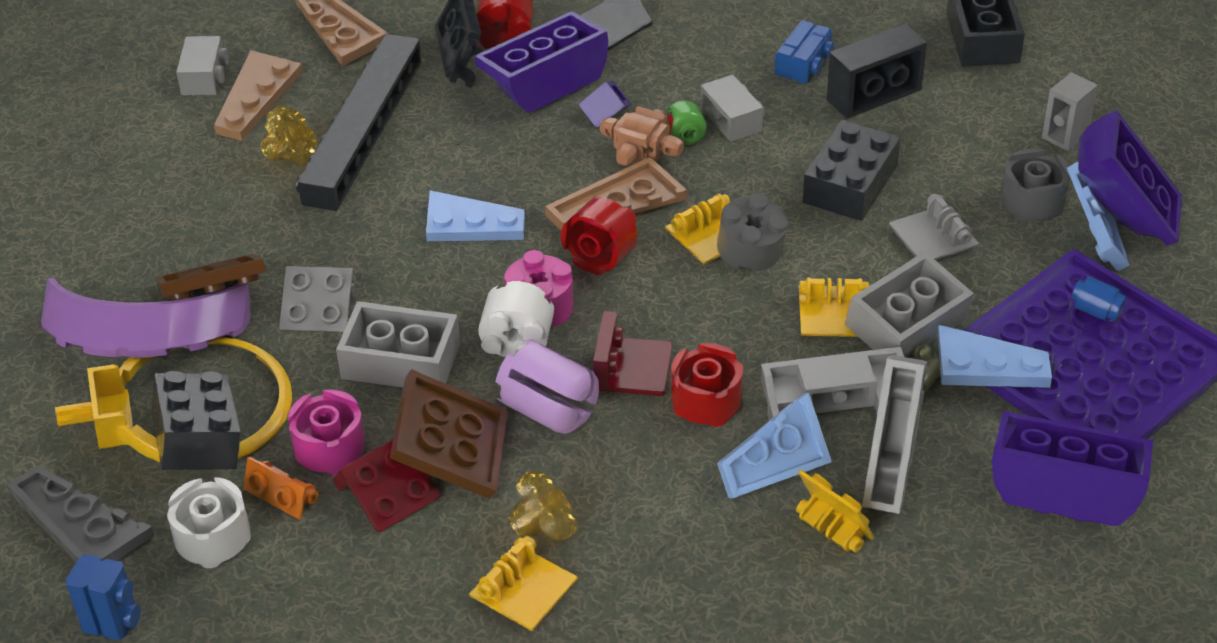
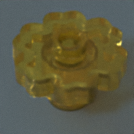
[260,104,318,166]
[509,470,578,541]

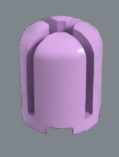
[495,339,599,433]

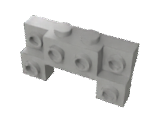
[761,347,904,421]

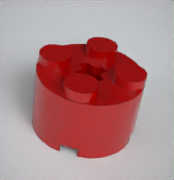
[476,0,534,49]
[560,196,638,275]
[671,343,743,427]

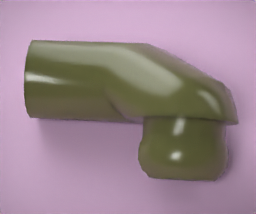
[913,344,941,393]

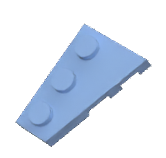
[1067,162,1129,271]
[426,191,525,241]
[937,325,1052,388]
[717,392,832,498]

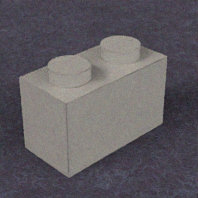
[176,36,229,95]
[1042,72,1098,151]
[701,74,765,142]

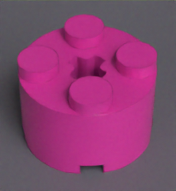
[504,250,573,327]
[288,389,366,475]

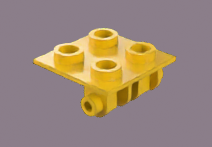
[665,194,730,264]
[799,277,869,337]
[796,469,874,553]
[469,536,578,631]

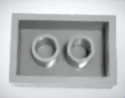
[845,251,974,358]
[336,301,460,388]

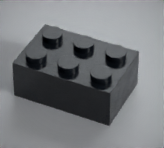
[946,0,1025,66]
[826,24,927,119]
[802,120,901,221]
[151,371,241,470]

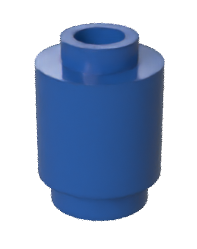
[1071,276,1127,321]

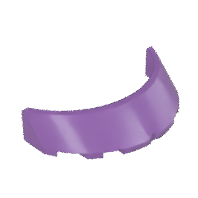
[41,278,251,358]

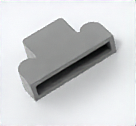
[862,355,927,514]

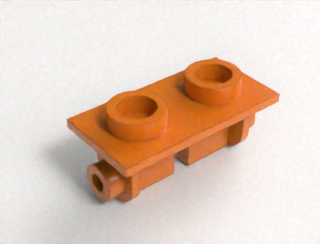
[243,457,319,520]

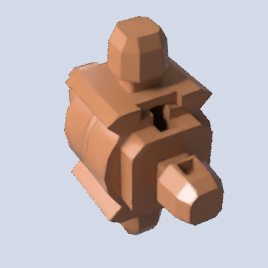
[600,106,684,166]

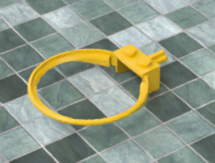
[55,337,292,462]

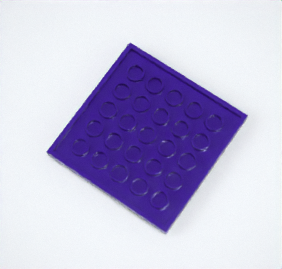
[963,249,1217,439]

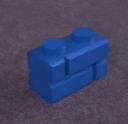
[775,20,835,84]
[66,554,141,640]

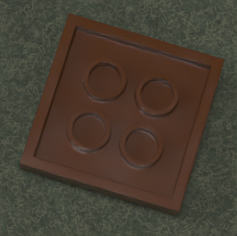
[155,253,266,301]
[390,369,508,499]

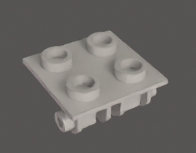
[889,194,979,260]
[279,266,355,332]

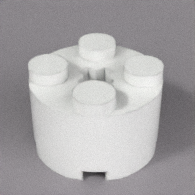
[478,281,554,357]
[167,477,251,568]

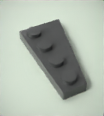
[7,465,154,562]

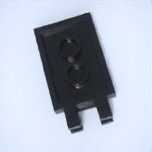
[435,0,486,88]

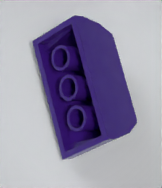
[475,11,608,113]
[1078,110,1182,246]
[992,411,1153,526]

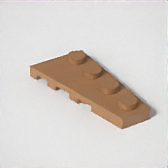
[296,0,388,67]
[214,50,303,141]
[545,157,687,230]

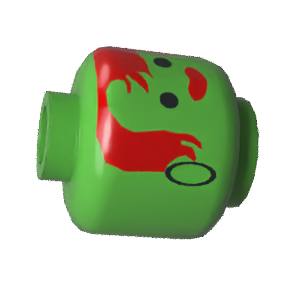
[665,100,706,147]

